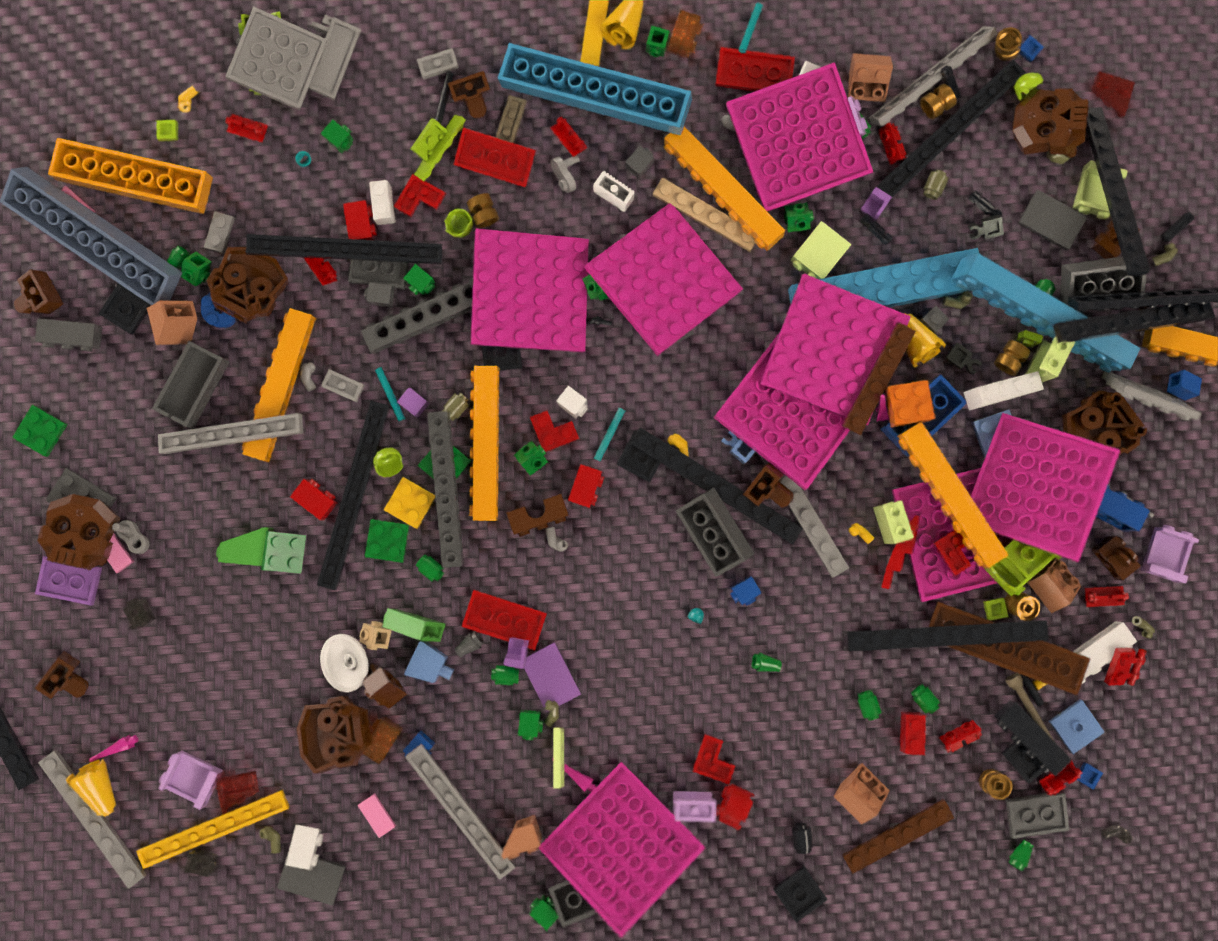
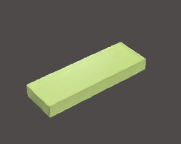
[553,728,564,788]

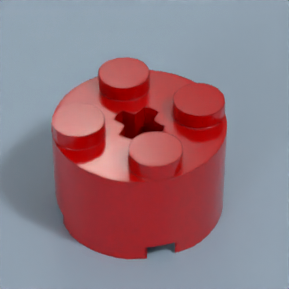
[716,783,754,830]

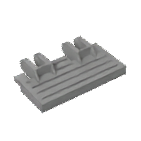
[309,15,361,100]

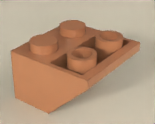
[848,53,893,102]
[147,301,197,345]
[1027,557,1081,613]
[834,763,890,824]
[501,815,542,860]

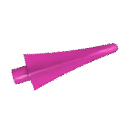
[875,395,889,421]
[89,734,138,762]
[552,758,597,792]

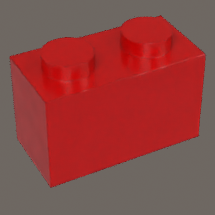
[343,200,377,240]
[568,464,605,508]
[290,478,338,521]
[900,712,926,755]

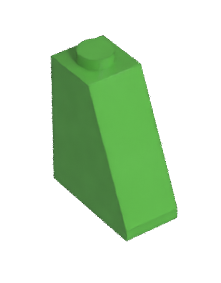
[216,527,274,566]
[382,608,445,642]

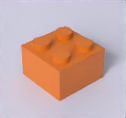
[884,380,935,428]

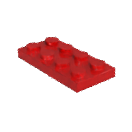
[715,47,795,91]
[453,127,537,187]
[461,590,547,650]

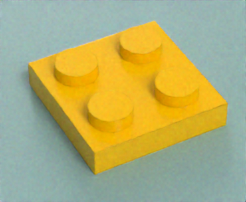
[384,477,436,529]

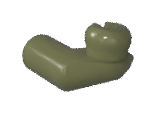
[1047,151,1070,164]
[1152,243,1178,266]
[943,291,972,309]
[1132,616,1155,639]
[544,700,559,727]
[259,826,281,853]

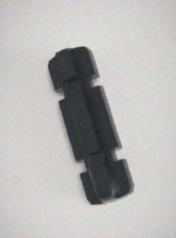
[941,65,961,100]
[968,191,1003,217]
[1161,212,1195,243]
[860,214,893,245]

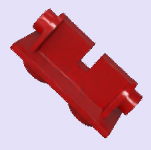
[225,114,268,143]
[550,116,588,157]
[878,122,907,165]
[304,258,337,286]
[1084,586,1129,607]
[939,720,982,753]
[1039,761,1082,796]

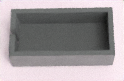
[152,341,229,429]

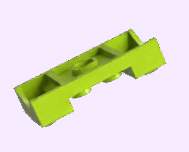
[984,540,1061,596]

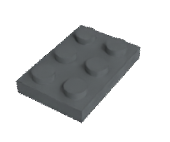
[45,468,117,531]

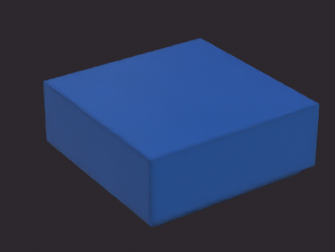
[1019,35,1044,63]
[1077,762,1103,790]

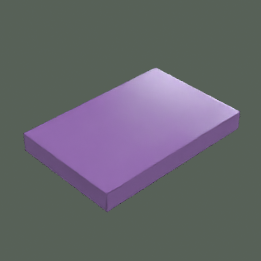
[35,556,102,605]
[524,642,581,712]

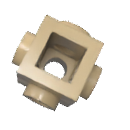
[359,621,392,650]

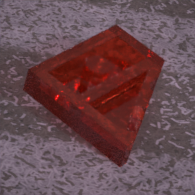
[1091,71,1135,118]
[216,771,259,814]

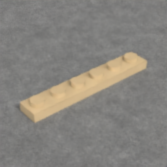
[652,178,755,252]

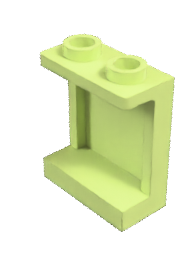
[1072,160,1128,219]
[791,221,851,279]
[1025,336,1075,383]
[873,501,913,544]

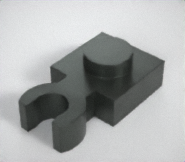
[968,215,1004,240]
[945,343,982,375]

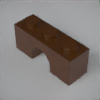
[506,494,569,537]

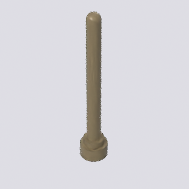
[1005,673,1055,742]

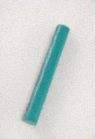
[739,3,763,53]
[375,367,406,422]
[593,408,625,462]

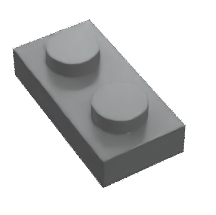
[417,48,459,80]
[204,212,235,254]
[321,369,365,402]

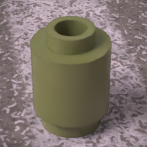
[923,170,949,200]
[441,393,469,421]

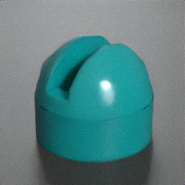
[296,151,311,167]
[687,608,704,624]

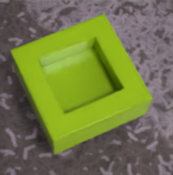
[156,120,178,141]
[1017,330,1043,347]
[983,598,1008,621]

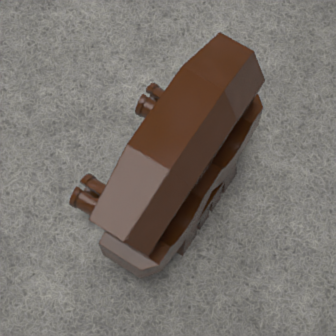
[1013,88,1089,158]
[206,247,289,324]
[1062,390,1147,457]
[37,494,121,570]
[297,696,373,774]

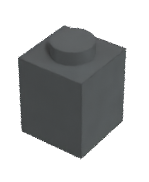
[625,146,654,179]
[364,282,395,308]
[919,306,949,333]

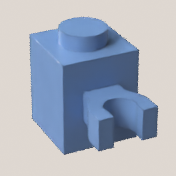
[721,431,756,464]

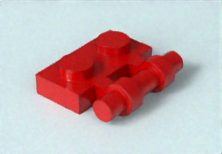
[1104,648,1147,686]

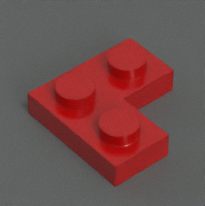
[394,174,446,217]
[530,410,579,452]
[933,529,972,576]
[692,733,735,784]

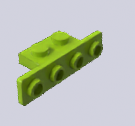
[410,115,466,181]

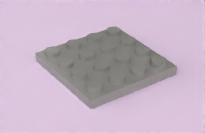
[225,6,327,111]
[1102,371,1201,421]

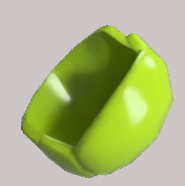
[1014,73,1043,100]
[444,209,473,238]
[373,448,403,477]

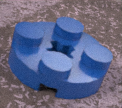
[201,293,236,328]

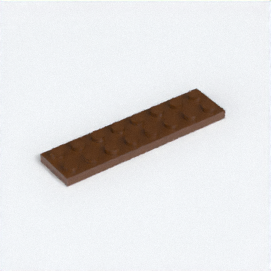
[928,602,1091,695]

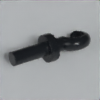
[586,314,612,326]

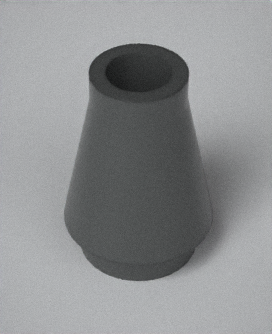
[455,631,484,657]

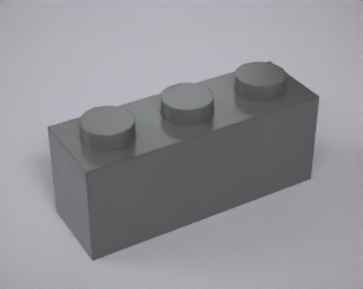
[35,318,102,352]

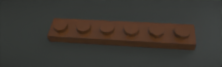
[842,322,916,435]
[842,799,954,874]

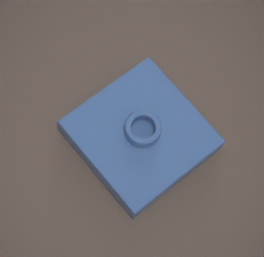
[1049,699,1105,754]

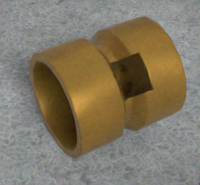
[995,27,1022,61]
[920,84,957,120]
[467,193,499,229]
[994,340,1030,376]
[1005,592,1040,621]
[979,769,1012,799]

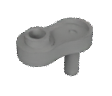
[550,155,580,193]
[112,520,150,554]

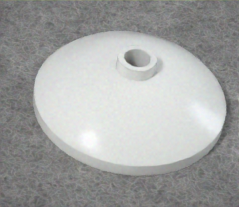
[320,634,368,692]

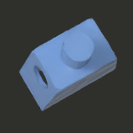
[404,640,454,683]

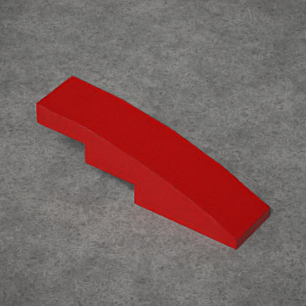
[881,514,921,589]

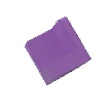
[861,187,892,221]
[397,388,430,418]
[504,637,529,669]

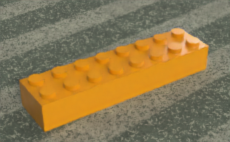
[48,138,213,214]

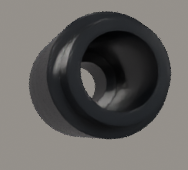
[792,823,813,854]

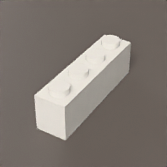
[964,371,1044,411]
[1073,621,1137,684]

